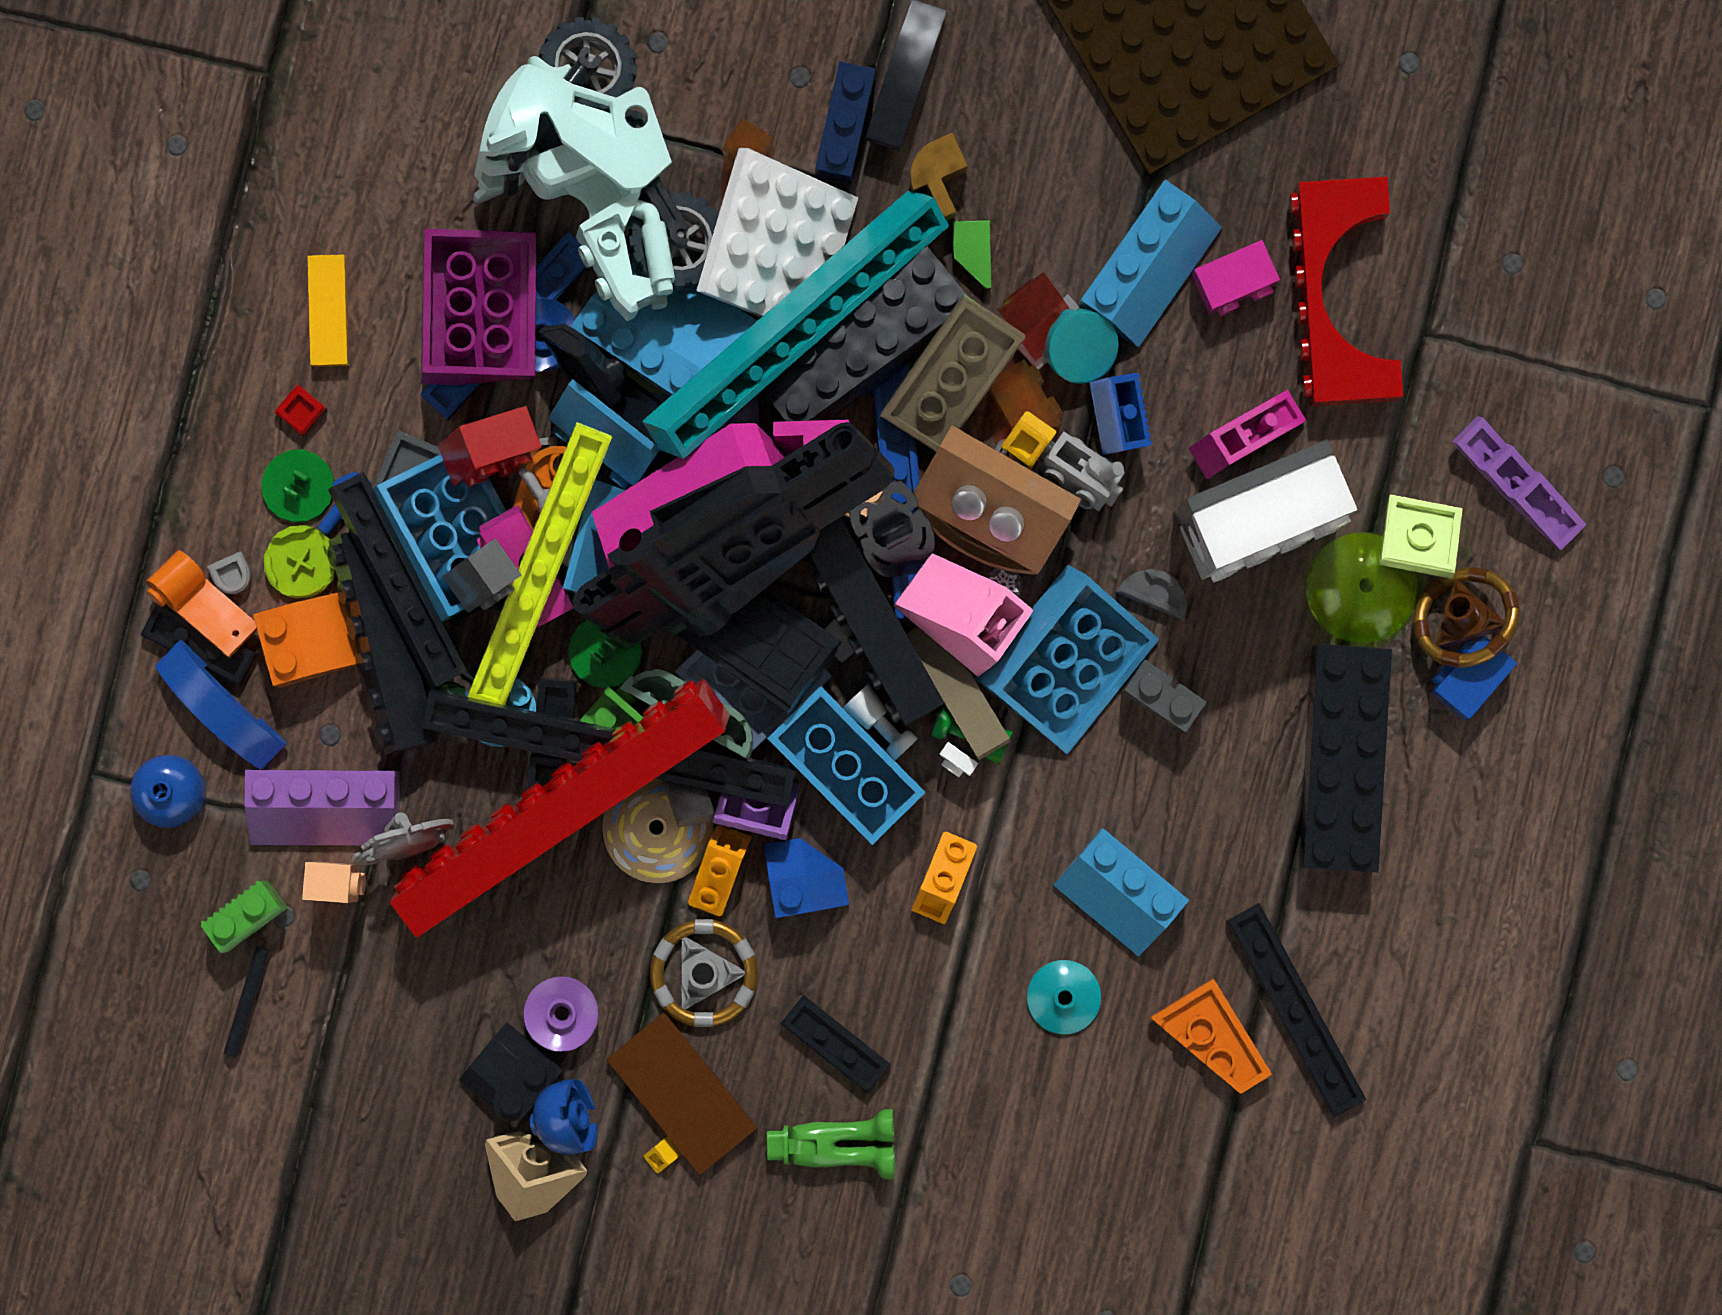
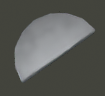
[1116,569,1187,621]

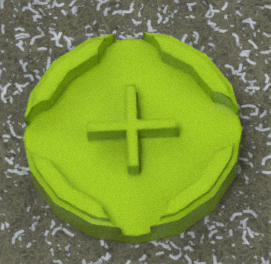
[264,525,337,599]

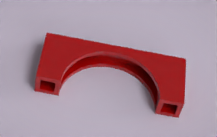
[1289,176,1403,407]

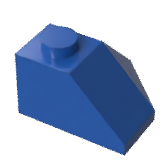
[764,838,849,918]

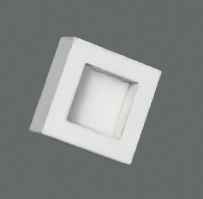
[939,742,979,777]

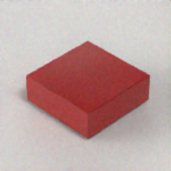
[274,384,327,437]

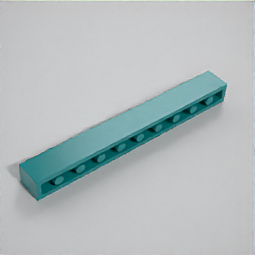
[642,190,949,459]

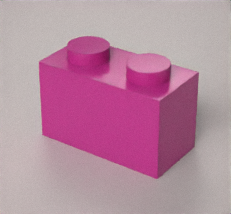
[1191,240,1280,316]

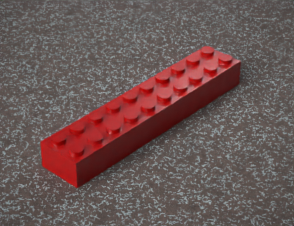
[390,678,730,938]

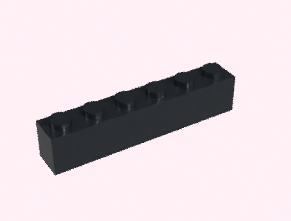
[327,532,438,755]

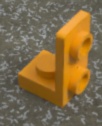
[688,824,752,916]
[911,832,977,925]

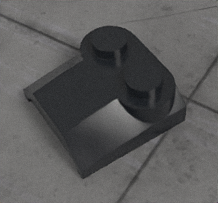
[538,324,627,408]
[459,1022,564,1128]

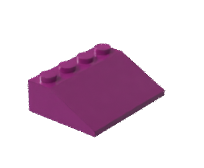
[421,228,536,385]

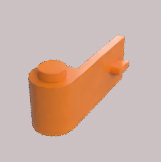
[146,550,257,658]

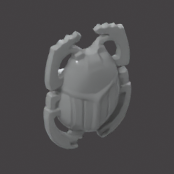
[352,812,455,866]

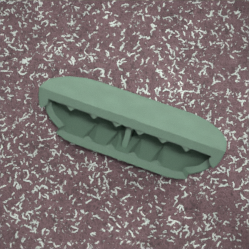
[620,669,753,760]

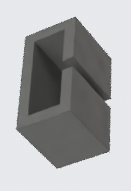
[442,538,521,613]
[1122,660,1207,734]

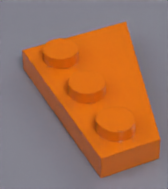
[1150,978,1272,1094]

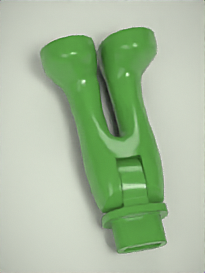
[767,1109,895,1180]

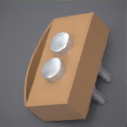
[913,426,1081,574]

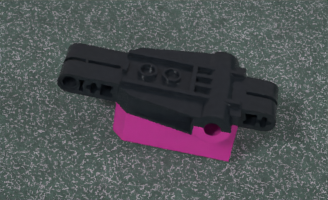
[573,422,894,649]

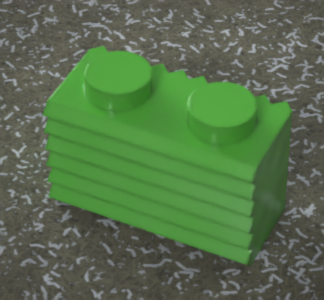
[201,880,287,953]

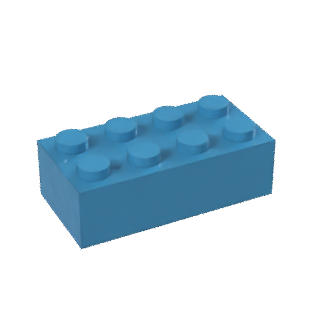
[767,686,926,845]

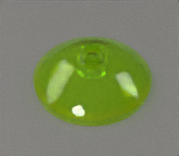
[1306,532,1418,643]

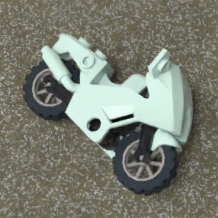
[473,17,719,321]

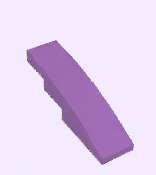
[1452,416,1587,551]

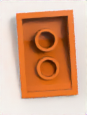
[253,593,358,688]

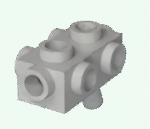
[1038,431,1125,511]

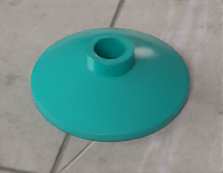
[1027,960,1101,1034]

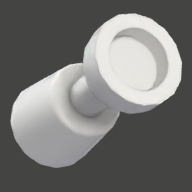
[843,684,918,761]

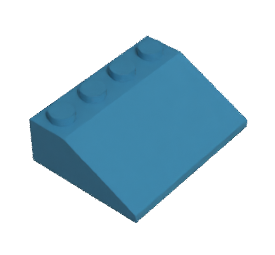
[571,262,757,397]
[373,454,524,623]
[975,565,1159,754]

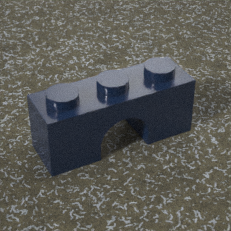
[815,61,876,184]

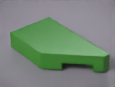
[953,220,991,290]

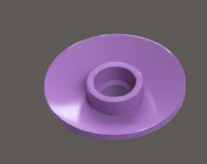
[524,977,599,1051]

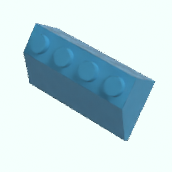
[1078,180,1222,348]

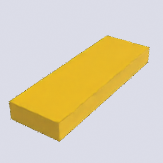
[307,254,349,367]

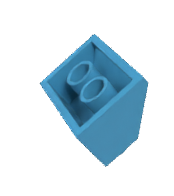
[548,379,665,490]
[563,480,626,595]
[1053,828,1189,957]

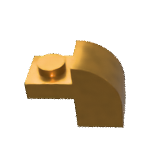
[910,133,968,221]

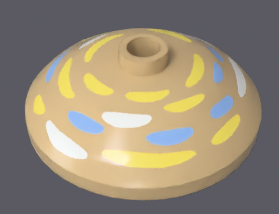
[603,778,714,883]

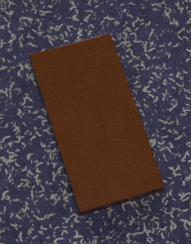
[606,1012,758,1175]

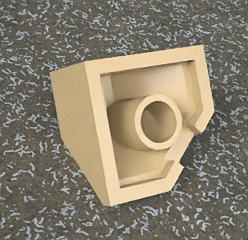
[485,1131,587,1221]

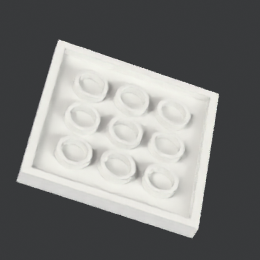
[696,148,858,318]

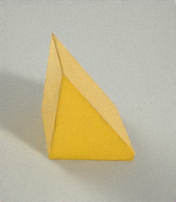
[643,1136,682,1174]

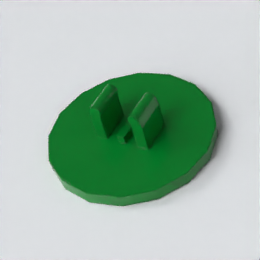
[261,449,334,523]
[568,620,642,688]

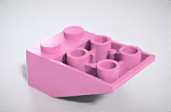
[893,553,1034,677]

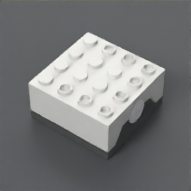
[1173,439,1358,583]

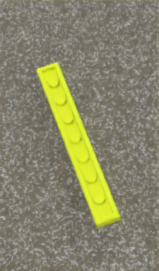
[468,422,612,705]

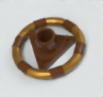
[1413,567,1520,668]

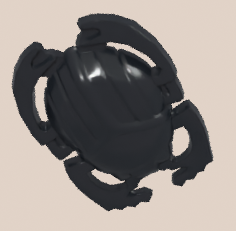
[849,479,935,577]

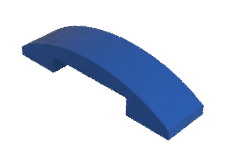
[155,640,287,770]

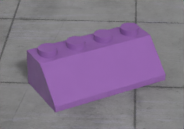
[245,770,400,845]

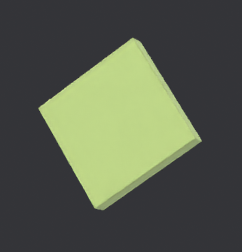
[1379,495,1463,579]

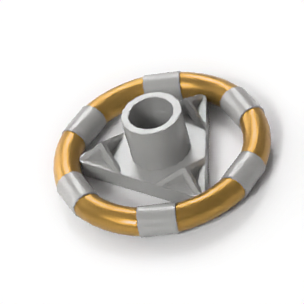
[650,919,758,1027]

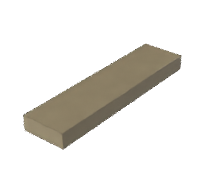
[906,627,1011,760]

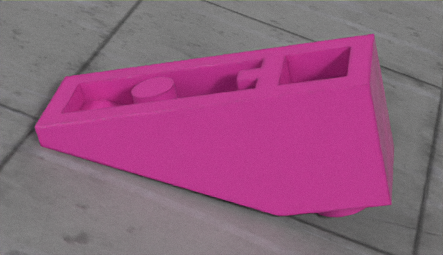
[1188,389,1307,480]

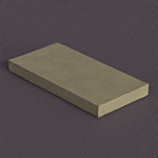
[880,294,1025,452]

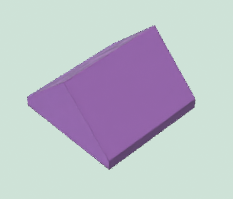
[713,783,800,840]

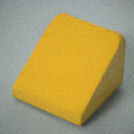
[1001,411,1056,468]

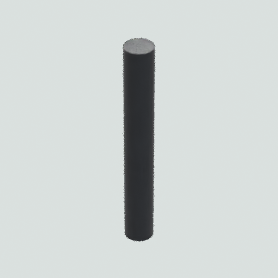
[223,946,270,1057]

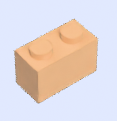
[302,862,366,903]

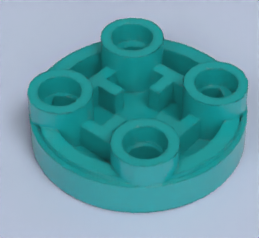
[1043,309,1119,384]

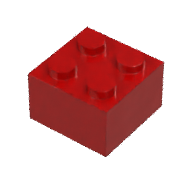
[437,406,542,488]

